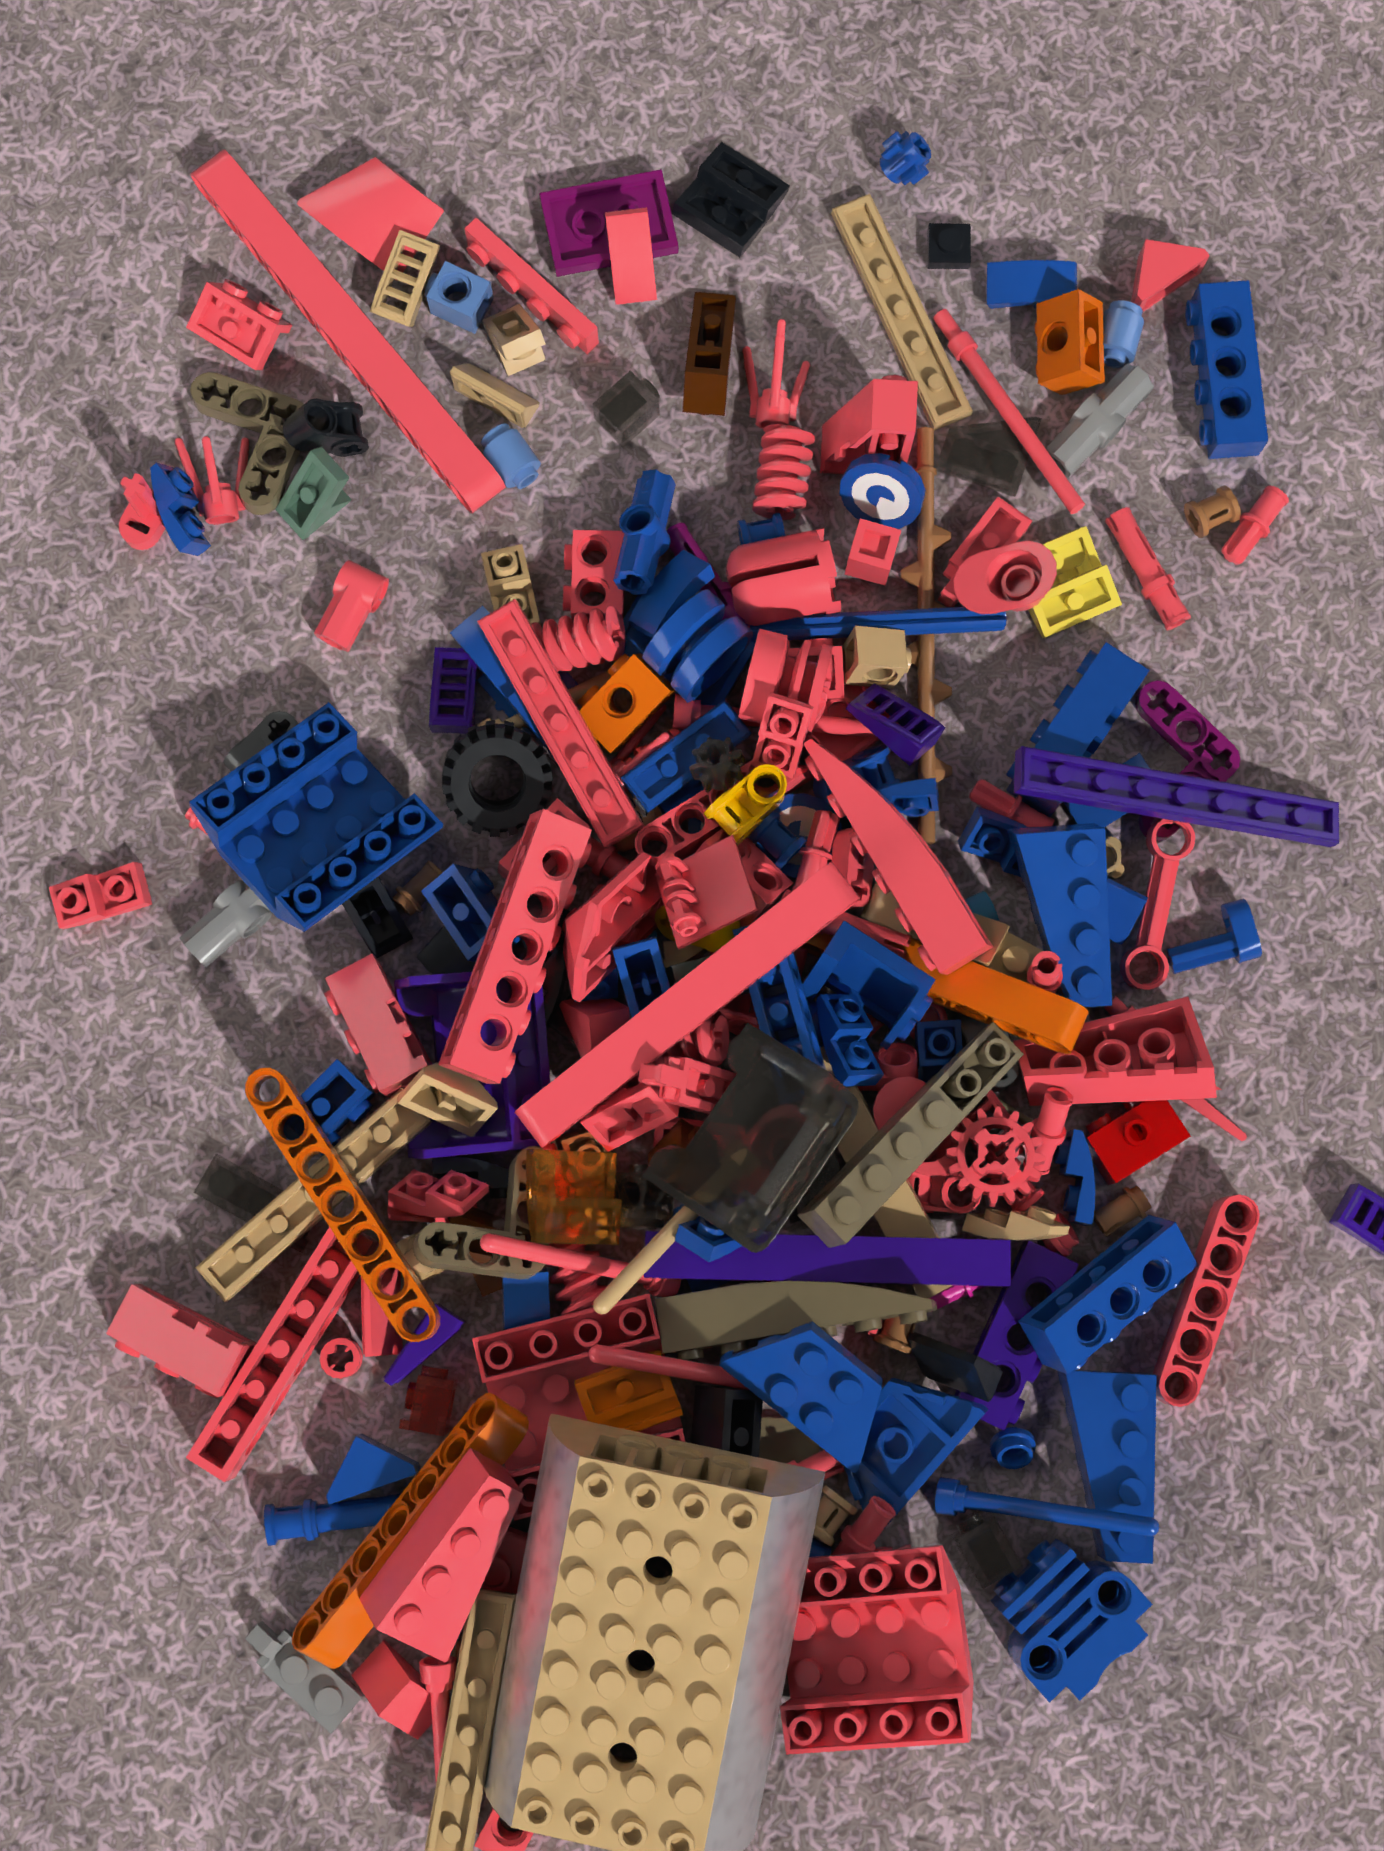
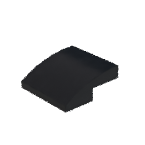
[672,142,790,258]

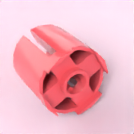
[726,528,841,628]

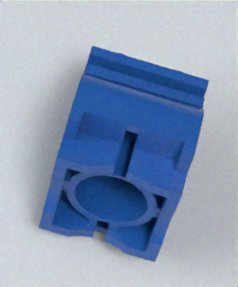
[990,1539,1153,1703]

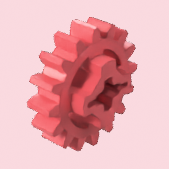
[946,1106,1046,1207]

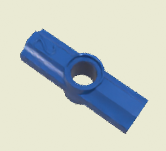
[613,469,676,595]

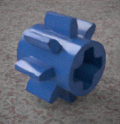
[880,131,931,185]

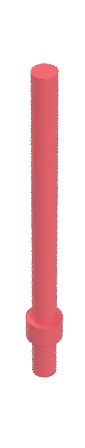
[933,309,1085,514]

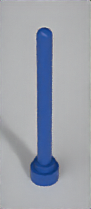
[935,1477,1159,1536]

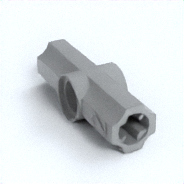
[1046,363,1154,479]
[179,880,272,967]

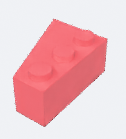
[820,375,918,474]
[324,953,432,1098]
[106,1284,257,1398]

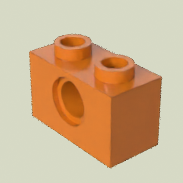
[1035,289,1105,395]
[578,653,676,753]

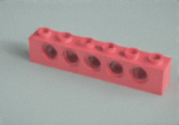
[438,809,592,1084]
[186,1227,379,1482]

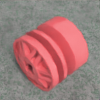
[738,629,834,736]

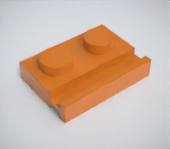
[574,1349,683,1432]

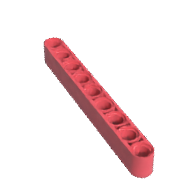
[515,862,860,1148]

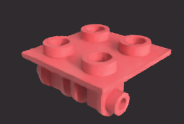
[655,835,758,950]

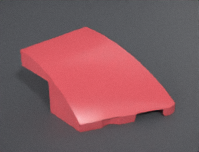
[297,157,444,281]

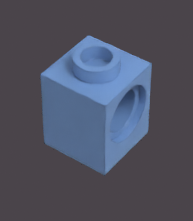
[425,261,494,334]

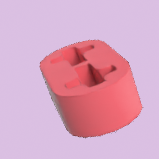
[831,827,874,910]

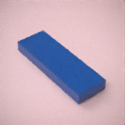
[621,699,752,814]

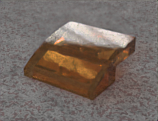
[526,1149,622,1245]

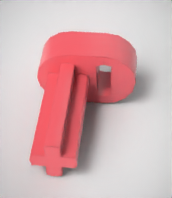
[119,473,166,550]

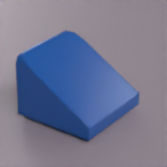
[1107,878,1148,944]

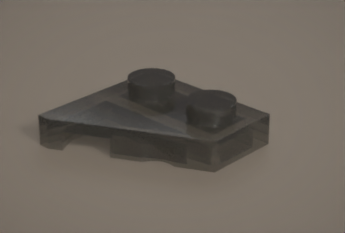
[936,417,1042,497]

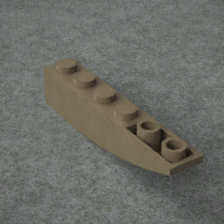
[798,1022,1024,1248]
[655,1281,937,1361]

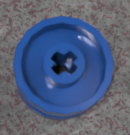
[642,589,753,703]

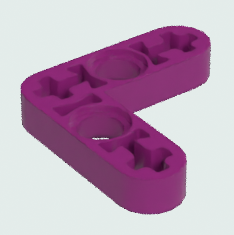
[1135,680,1241,841]

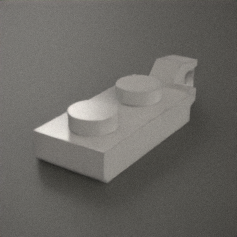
[245,1621,364,1734]

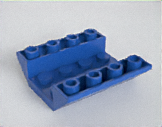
[189,702,443,932]

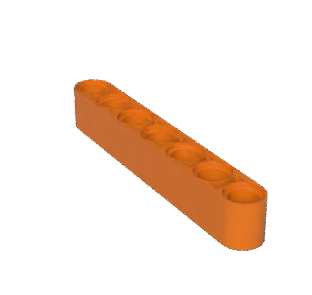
[799,914,1089,1054]
[245,1068,440,1342]
[292,1393,529,1669]

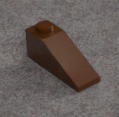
[683,292,736,416]

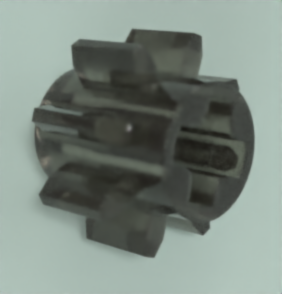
[689,737,746,793]

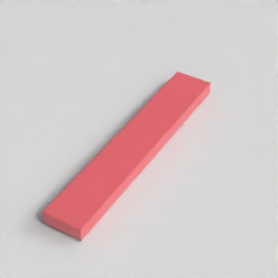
[477,599,644,848]

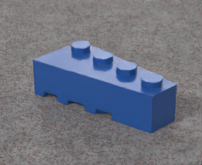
[1005,642,1150,817]
[1007,823,1112,1007]
[1057,1370,1157,1564]

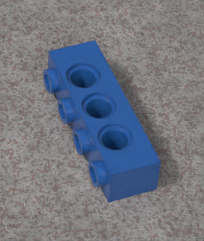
[1185,280,1268,459]
[733,925,832,1106]
[1019,1215,1198,1375]

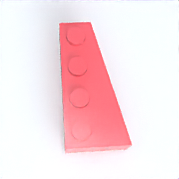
[1013,997,1217,1106]
[359,1448,524,1663]

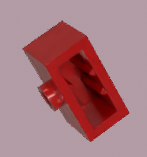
[1085,1100,1191,1185]

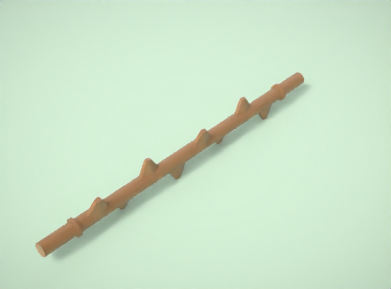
[900,427,952,845]

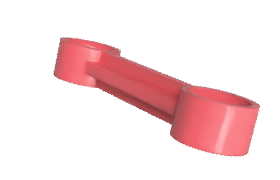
[1120,819,1195,990]

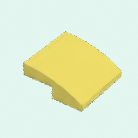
[1028,526,1122,638]

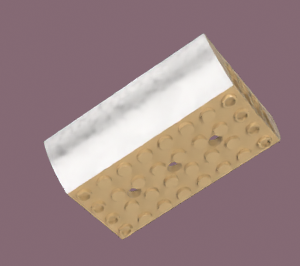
[484,1414,825,1851]

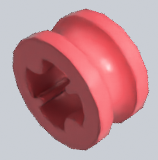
[319,1337,363,1379]

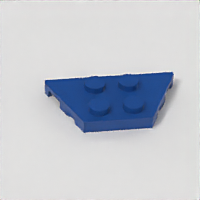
[719,1322,883,1474]
[840,1377,988,1529]

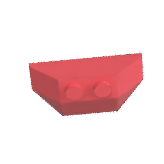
[562,852,664,1003]

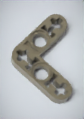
[190,372,304,515]
[413,1146,554,1280]

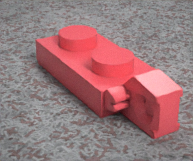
[938,497,1032,608]
[638,1056,738,1118]

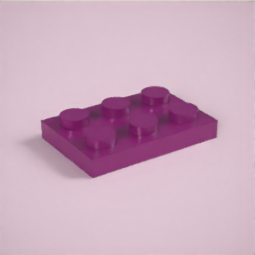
[539,169,679,277]

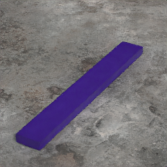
[1014,746,1339,847]
[644,1231,1011,1287]

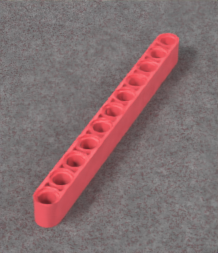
[190,149,506,514]

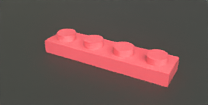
[464,218,599,355]

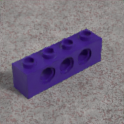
[954,1240,1079,1431]

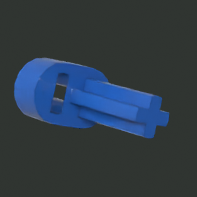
[1166,898,1262,974]

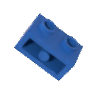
[421,863,522,962]
[283,1059,376,1158]

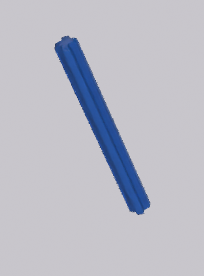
[750,607,1007,642]

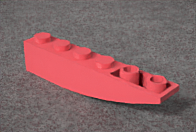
[803,739,993,975]

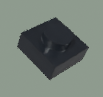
[927,223,971,269]

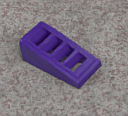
[429,647,478,734]
[846,683,946,766]
[1329,1183,1384,1256]
[384,1303,466,1386]

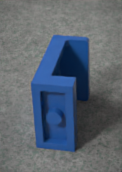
[803,921,936,1050]

